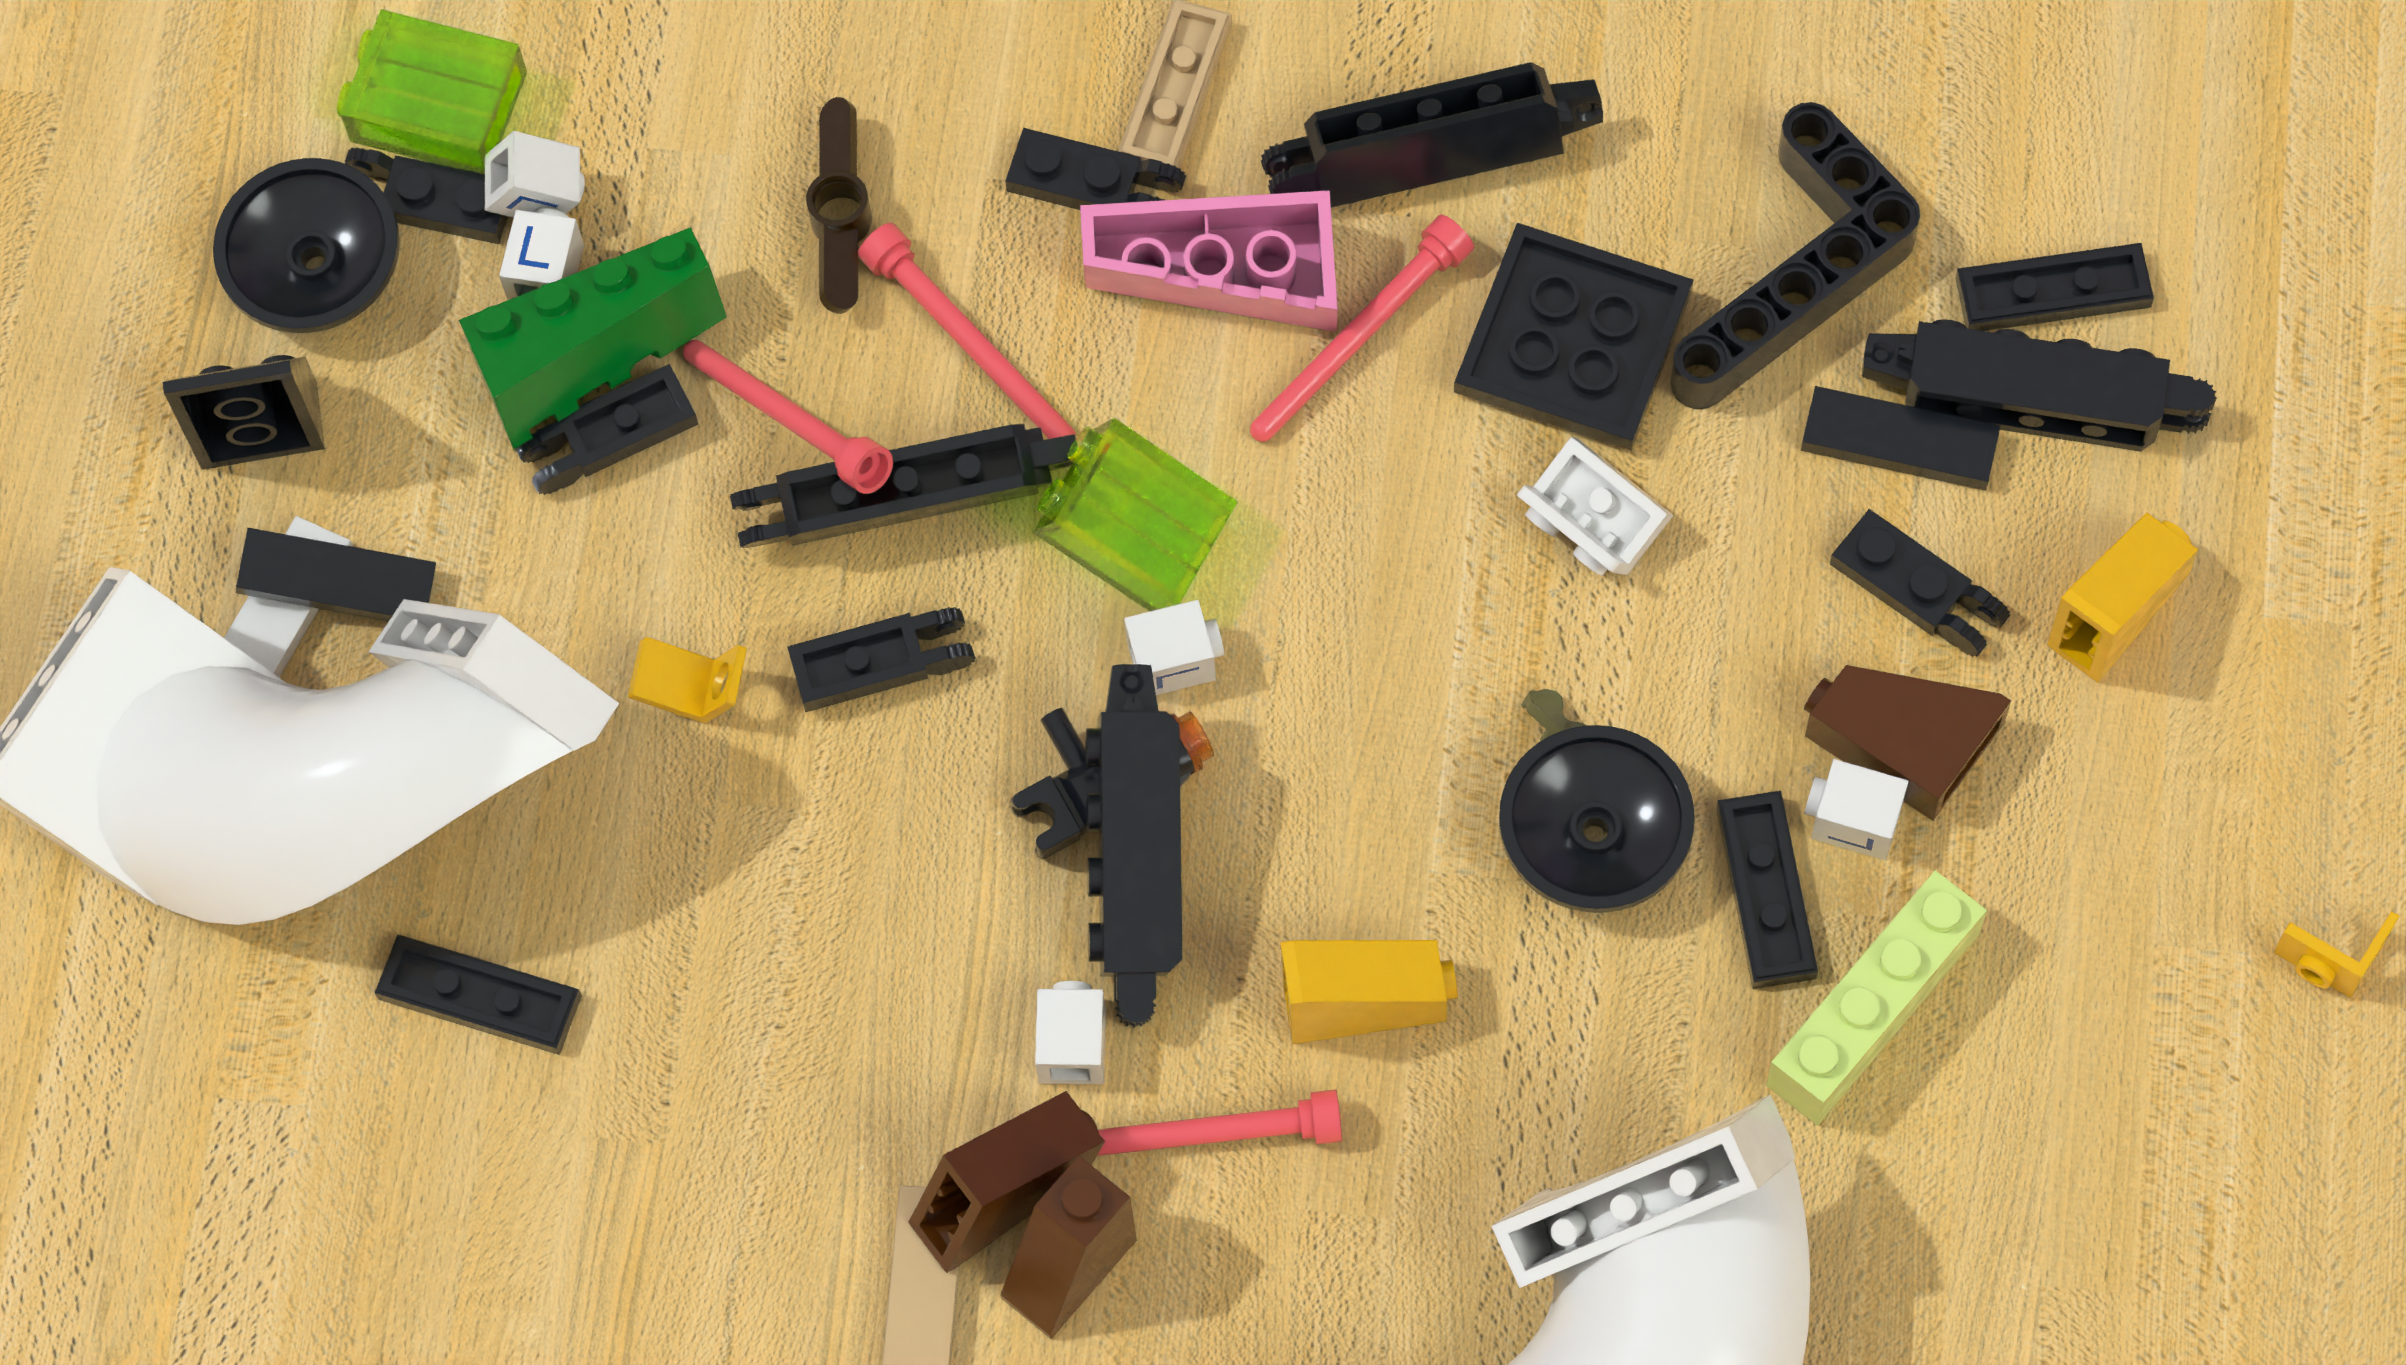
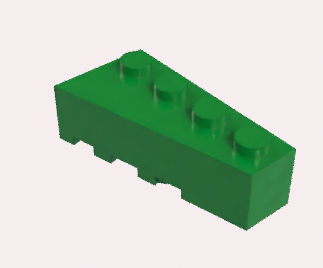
[459,227,727,450]

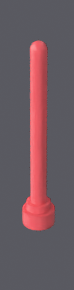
[1250,214,1475,442]
[858,222,1076,439]
[683,340,893,494]
[1097,1089,1343,1156]

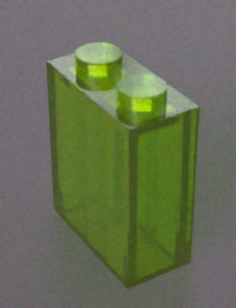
[337,9,527,174]
[1033,418,1238,611]

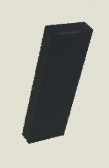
[1955,243,2154,331]
[1801,386,2001,491]
[236,528,436,621]
[1716,791,1818,989]
[375,934,582,1055]

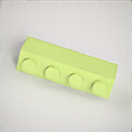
[1766,870,1987,1126]

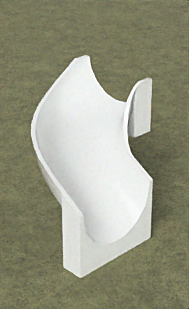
[0,567,619,925]
[1491,1095,1810,1365]

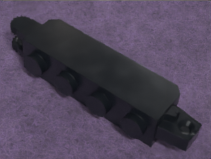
[1261,62,1603,208]
[1862,319,2217,452]
[730,424,1082,548]
[1085,664,1182,1028]

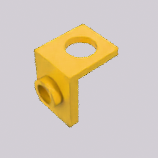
[628,637,747,724]
[2274,911,2400,998]

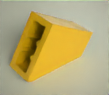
[2047,512,2198,683]
[1280,940,1458,1045]

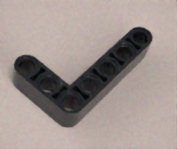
[1671,102,1920,409]

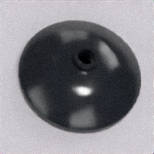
[213,158,400,333]
[1499,725,1695,913]

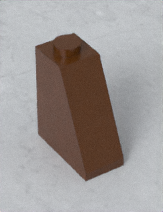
[1804,665,2011,821]
[908,1091,1105,1273]
[1000,1156,1137,1339]

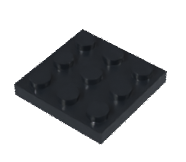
[1454,223,1694,451]

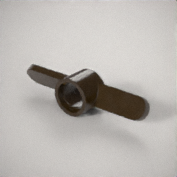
[806,97,872,314]

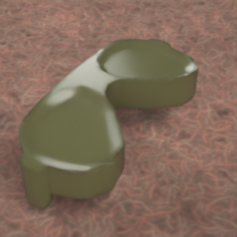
[1521,689,1588,741]

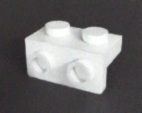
[1517,437,1673,576]

